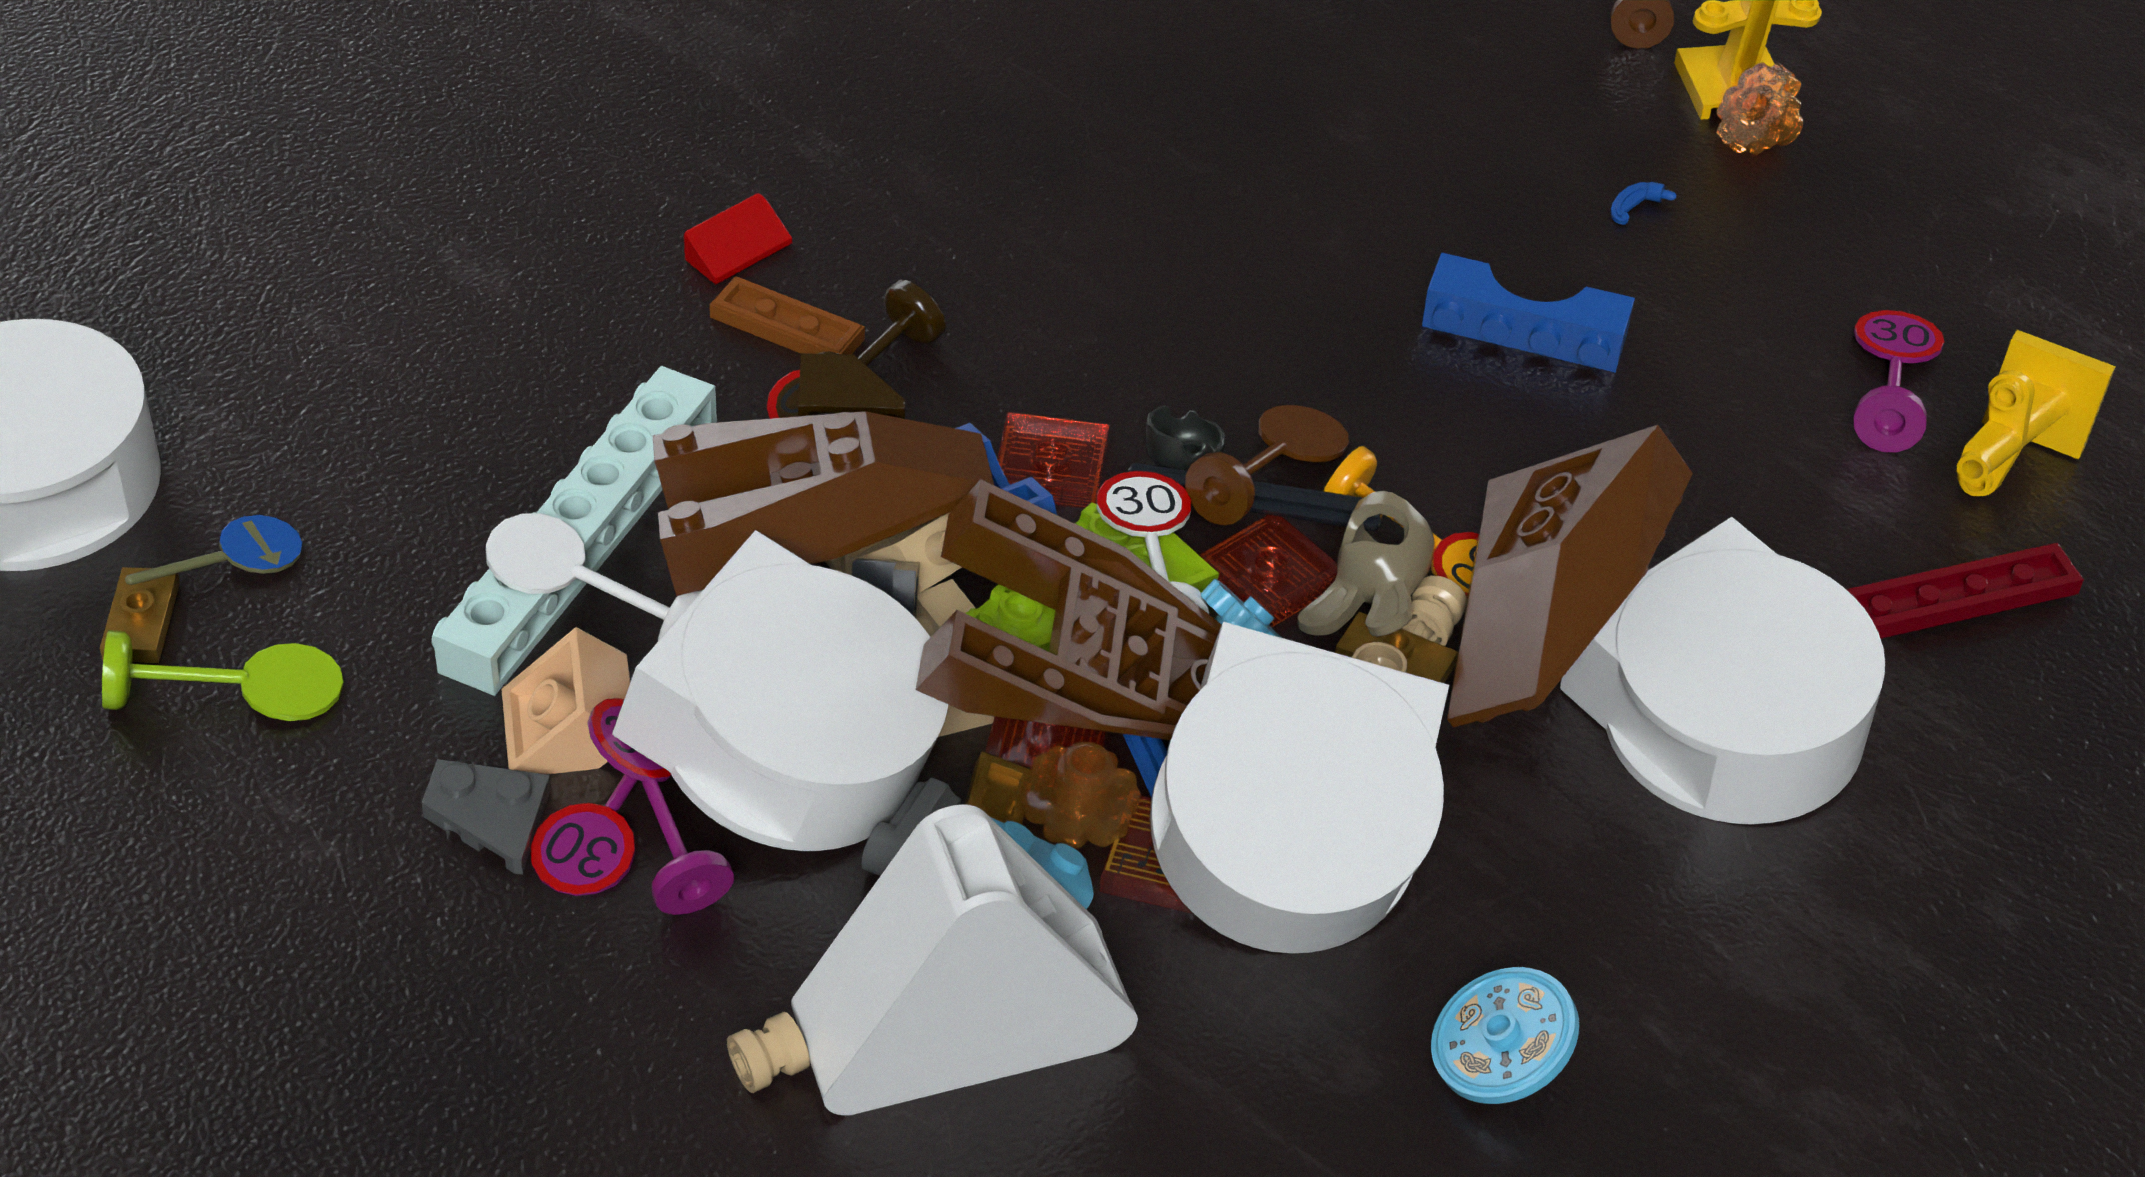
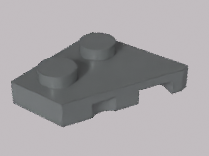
[422,759,551,875]

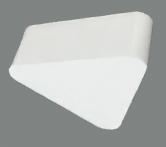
[791,805,1138,1115]

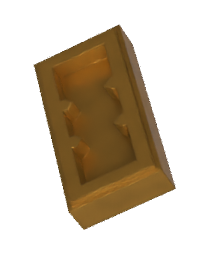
[100,567,180,663]
[1335,612,1458,683]
[965,752,1035,825]

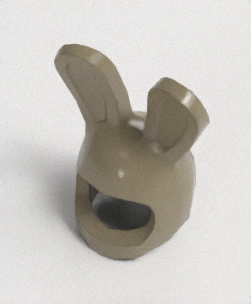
[1297,491,1435,637]

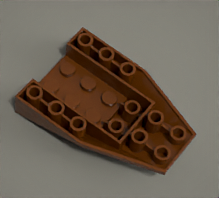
[1447,425,1693,727]

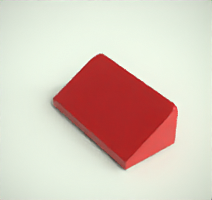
[684,193,792,285]

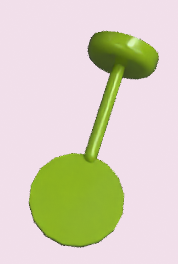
[102,630,343,721]

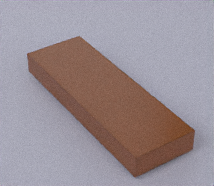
[709,276,865,355]

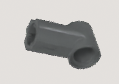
[861,778,961,876]

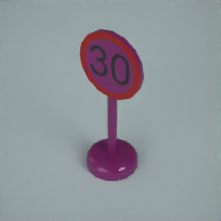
[1854,310,1945,452]
[587,698,734,915]
[531,774,638,896]

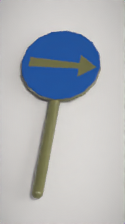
[125,515,302,585]

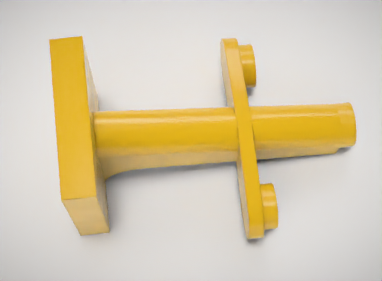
[1674,0,1822,120]
[1956,330,2116,497]

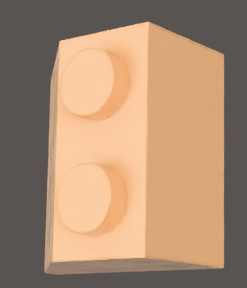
[502,627,630,774]

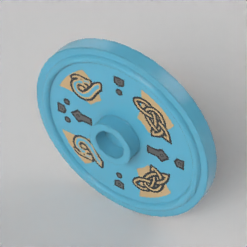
[1431,967,1579,1104]

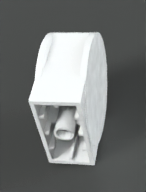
[0,319,161,571]
[1560,517,1885,824]
[612,530,948,851]
[1150,622,1449,953]

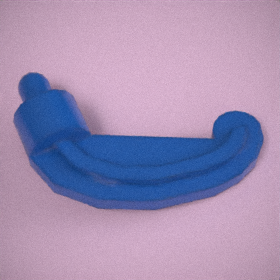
[1611,181,1676,225]

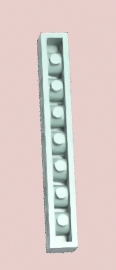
[432,366,717,696]

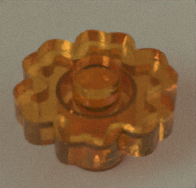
[1716,62,1803,155]
[1021,742,1140,849]

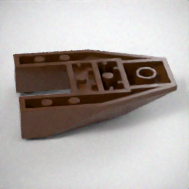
[653,412,994,596]
[915,479,1222,740]

